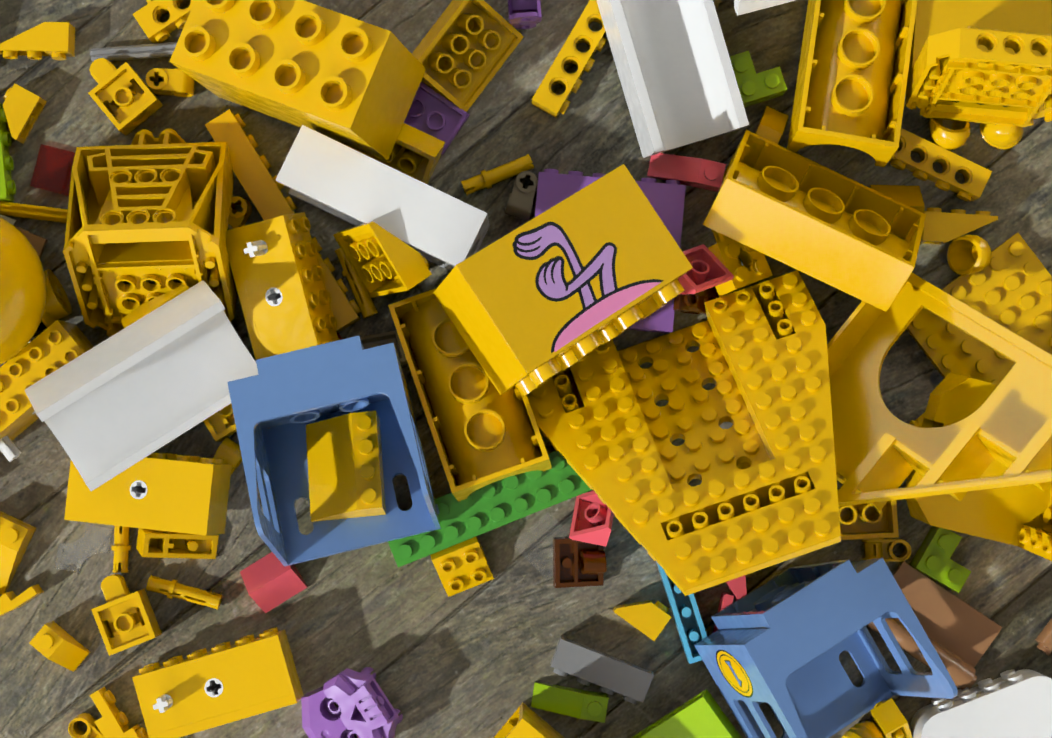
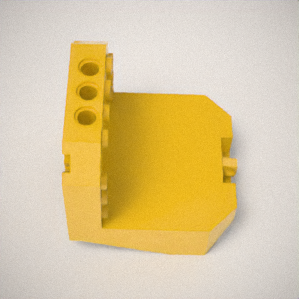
[906,0,1052,127]
[63,128,237,337]
[905,373,1052,561]

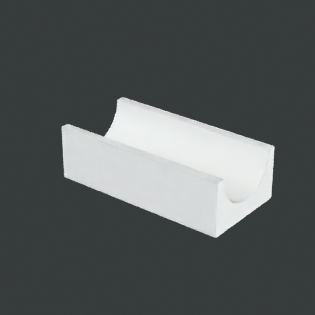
[596,0,749,158]
[276,125,490,272]
[25,280,259,491]

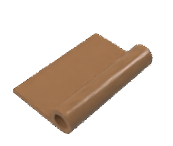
[866,561,1003,690]

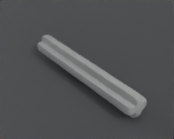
[90,42,177,62]

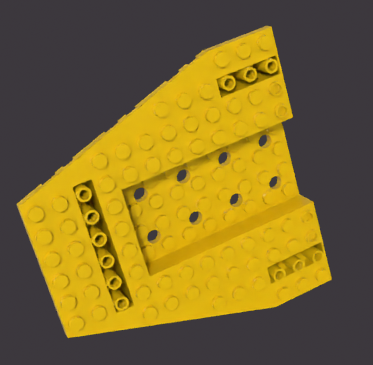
[527,270,841,596]

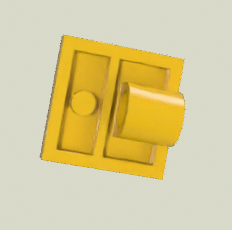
[430,537,494,597]

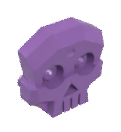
[301,667,403,738]

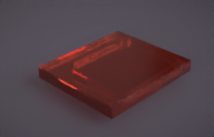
[30,144,75,196]

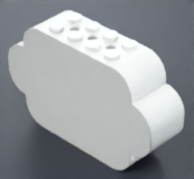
[910,669,1052,738]

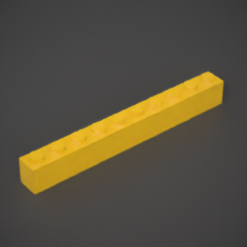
[205,109,361,333]

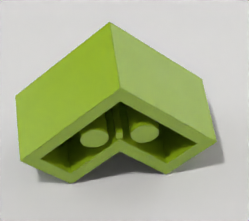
[729,50,787,108]
[910,526,972,593]

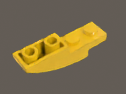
[90,687,149,738]

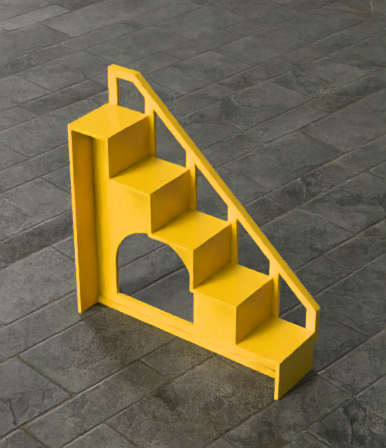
[737,272,1052,511]

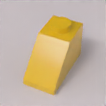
[2,83,47,144]
[755,106,789,144]
[613,600,671,641]
[29,621,90,672]
[870,698,913,738]

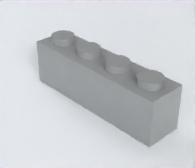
[550,636,654,704]

